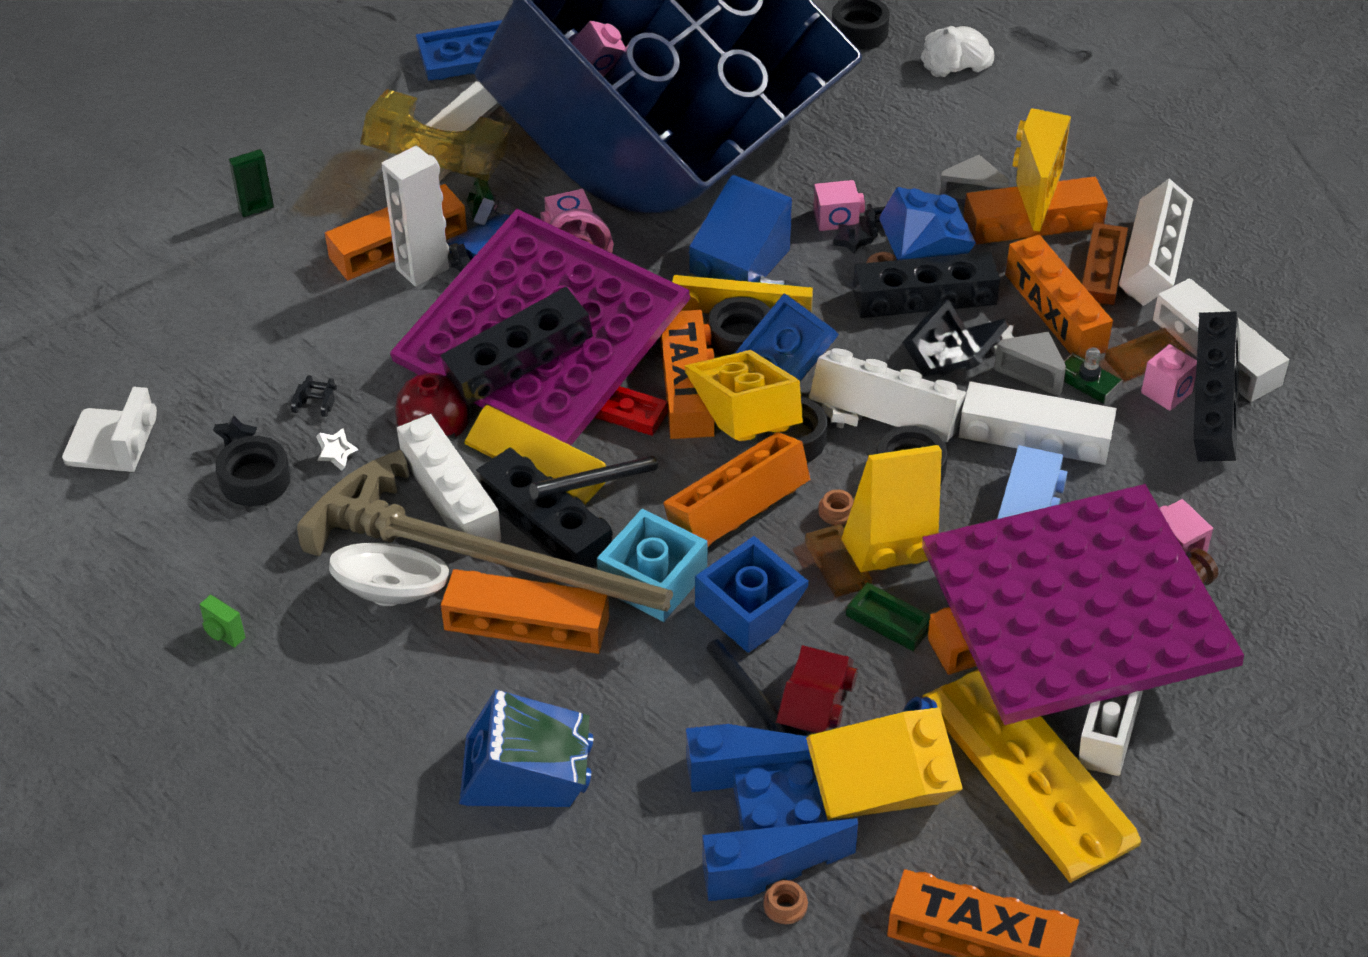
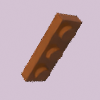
[1082,222,1128,305]

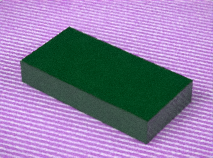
[229,149,274,217]
[846,582,930,652]

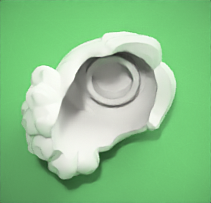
[920,26,994,77]

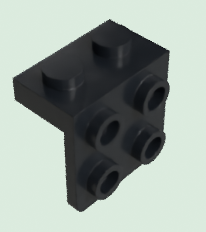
[902,300,1009,377]

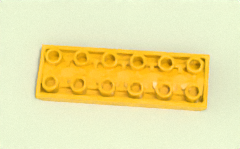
[922,669,1141,883]

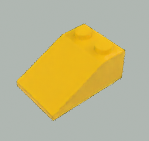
[1012,108,1071,232]
[685,350,803,441]
[841,445,942,572]
[806,707,963,821]

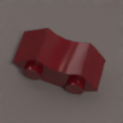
[776,645,858,733]

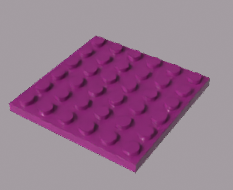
[390,209,690,446]
[922,484,1244,725]

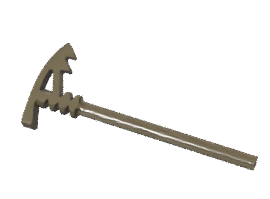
[297,450,673,612]

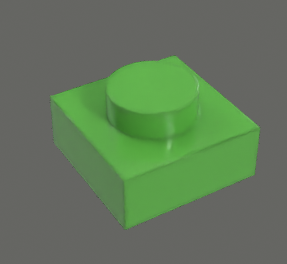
[199,594,246,648]

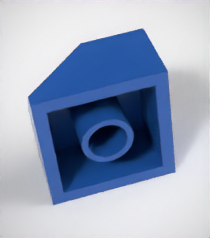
[879,187,976,260]
[695,536,809,653]

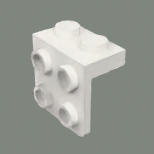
[62,387,156,472]

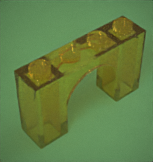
[360,89,511,181]

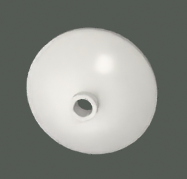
[329,543,449,606]

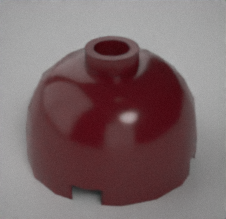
[395,373,469,437]

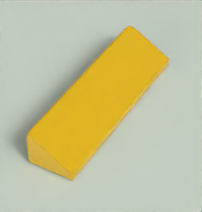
[465,405,606,505]

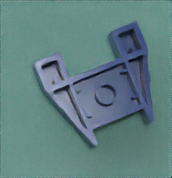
[686,724,858,901]

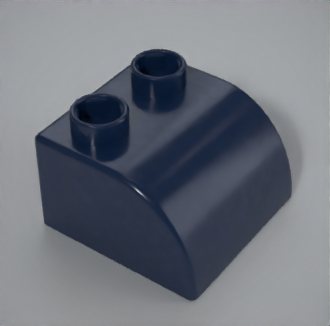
[475,0,862,214]

